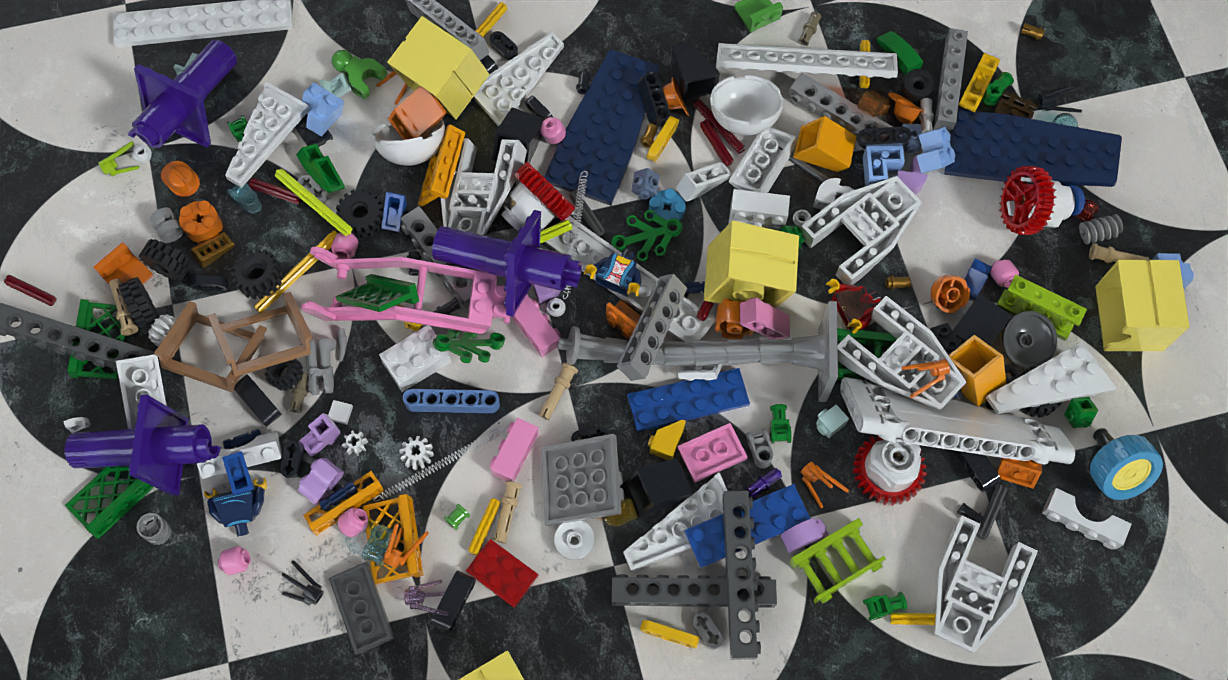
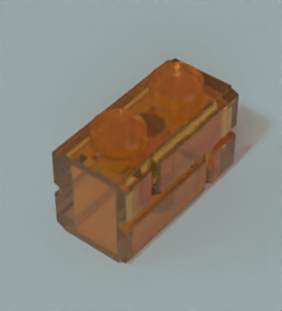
[857,90,890,117]

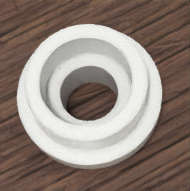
[132,145,152,163]
[793,210,811,228]
[547,298,566,317]

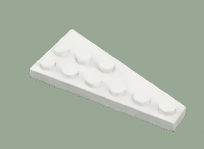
[473,32,564,127]
[225,82,310,188]
[986,341,1117,414]
[623,473,727,572]

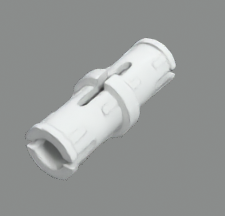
[919,98,934,133]

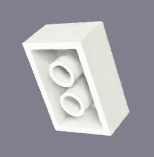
[728,189,790,231]
[379,325,451,392]

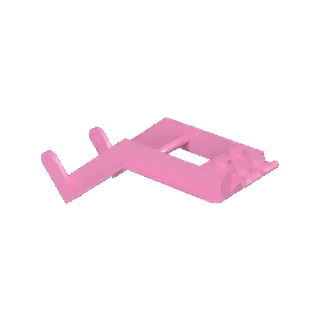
[301,247,510,335]

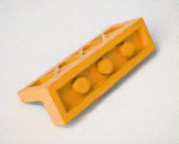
[303,471,384,536]

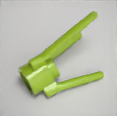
[98,141,140,177]

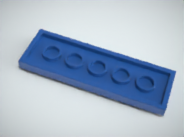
[627,368,750,432]
[684,484,810,569]

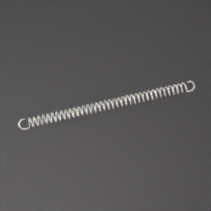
[563,171,587,299]
[374,428,507,501]

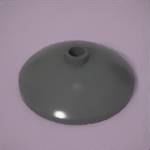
[1002,311,1057,369]

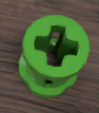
[444,504,470,530]

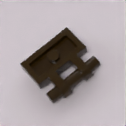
[994,91,1038,119]

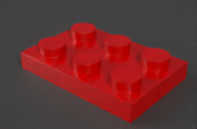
[466,539,539,608]

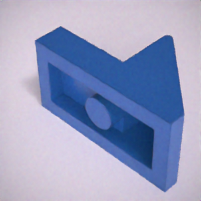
[381,192,407,232]
[964,258,992,299]
[222,451,254,496]

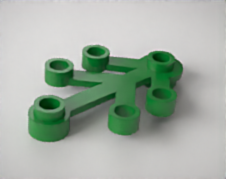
[612,210,683,262]
[432,329,505,363]

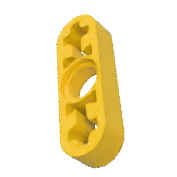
[646,116,679,162]
[640,620,700,649]

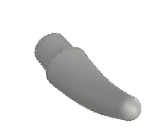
[337,328,347,362]

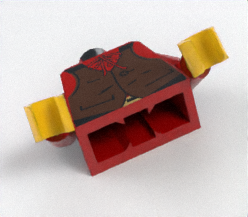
[826,279,881,334]

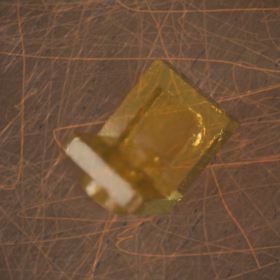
[604,499,638,527]

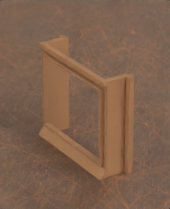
[207,292,313,377]
[154,301,267,393]

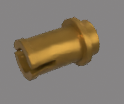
[1021,23,1045,40]
[640,124,658,148]
[885,275,911,290]

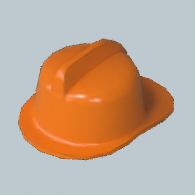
[662,77,690,116]
[888,92,925,124]
[161,161,200,197]

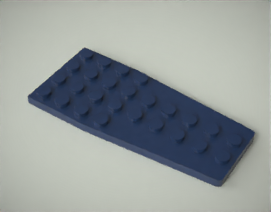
[544,50,659,206]
[944,109,1122,187]

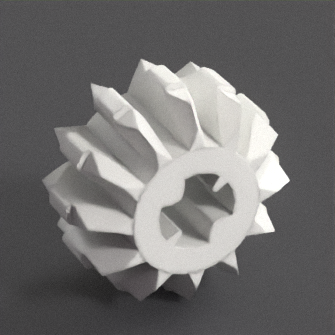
[148,314,176,347]
[399,436,434,470]

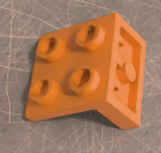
[93,242,153,295]
[606,300,641,339]
[996,458,1042,489]

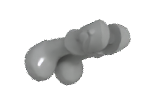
[300,338,337,396]

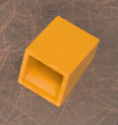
[793,116,857,172]
[948,335,1007,407]

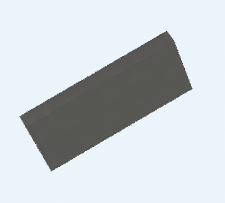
[329,562,395,655]

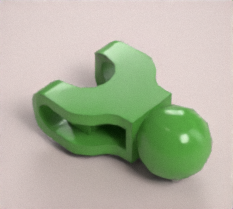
[331,50,388,99]

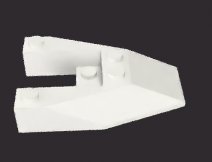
[441,138,527,236]
[800,176,922,285]
[837,296,966,410]
[934,515,1038,653]

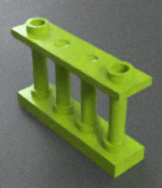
[997,274,1087,341]
[789,518,886,604]

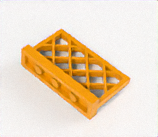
[417,124,466,207]
[363,494,424,585]

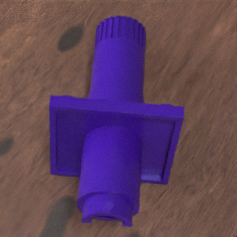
[128,40,237,148]
[432,210,582,317]
[65,395,221,495]

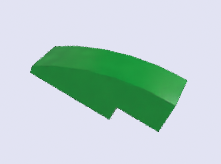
[876,31,923,75]
[296,143,345,193]

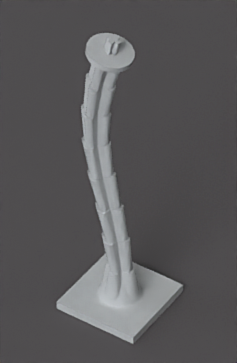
[557,301,838,402]

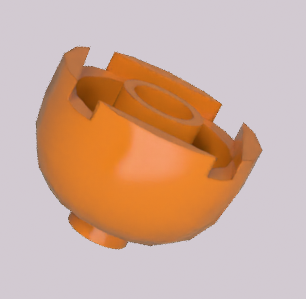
[930,275,970,313]

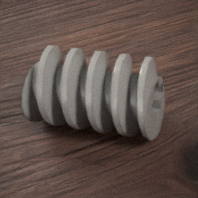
[1079,214,1123,244]

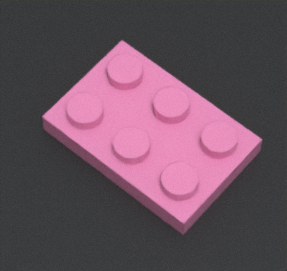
[677,423,748,483]

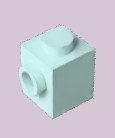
[816,404,849,438]

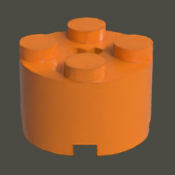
[179,200,223,244]
[715,299,754,340]

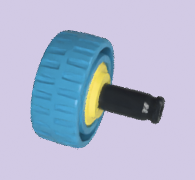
[1090,428,1163,500]

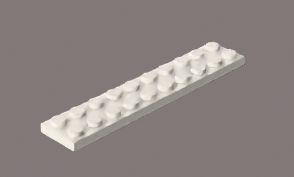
[113,0,293,47]
[716,43,898,78]
[544,216,716,343]

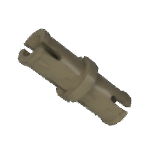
[798,11,822,46]
[289,373,309,413]

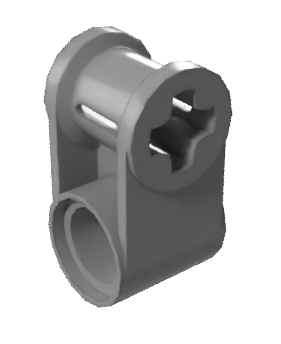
[746,428,774,469]

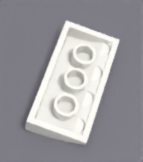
[729,127,797,193]
[116,355,166,429]

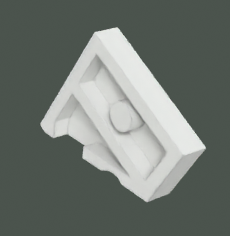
[678,364,722,381]

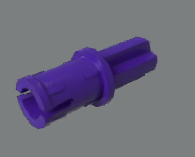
[746,468,782,499]

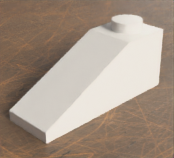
[676,162,733,202]

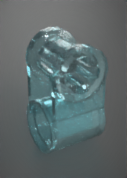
[227,183,262,214]
[361,525,396,567]

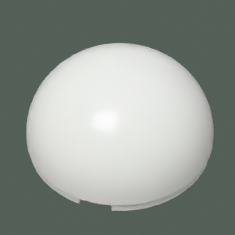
[710,75,783,136]
[371,119,445,166]

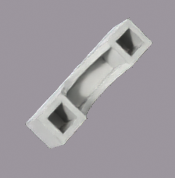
[197,431,282,479]
[1042,488,1132,549]

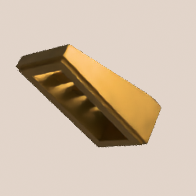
[191,232,235,269]

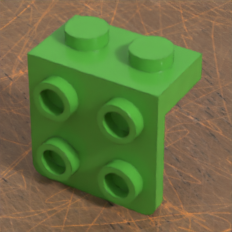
[734,0,783,33]

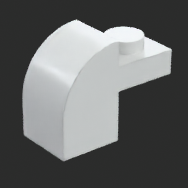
[813,178,854,210]

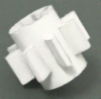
[342,430,368,456]

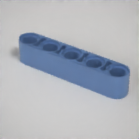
[403,389,500,413]

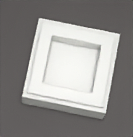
[328,400,353,425]

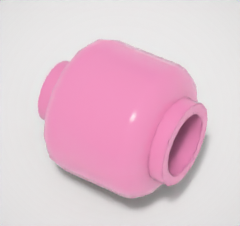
[540,117,566,144]
[331,233,359,259]
[990,260,1019,288]
[338,507,368,537]
[218,546,251,575]

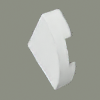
[63,417,91,433]

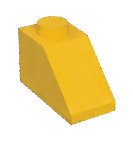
[647,420,686,460]

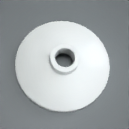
[554,521,595,560]

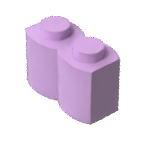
[298,458,344,505]

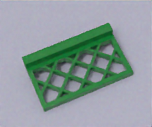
[335,274,420,312]
[67,299,128,380]
[65,466,154,539]

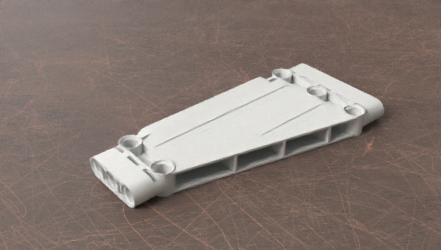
[840,377,1075,464]

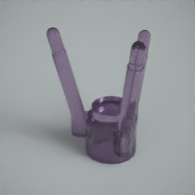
[404,580,449,616]

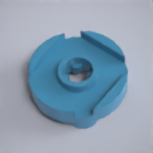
[649,189,686,226]

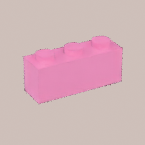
[511,295,562,357]
[740,298,790,339]
[489,418,539,482]

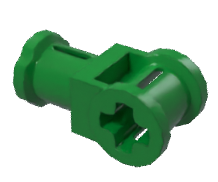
[982,72,1014,107]
[227,115,248,142]
[770,404,792,444]
[863,592,907,621]

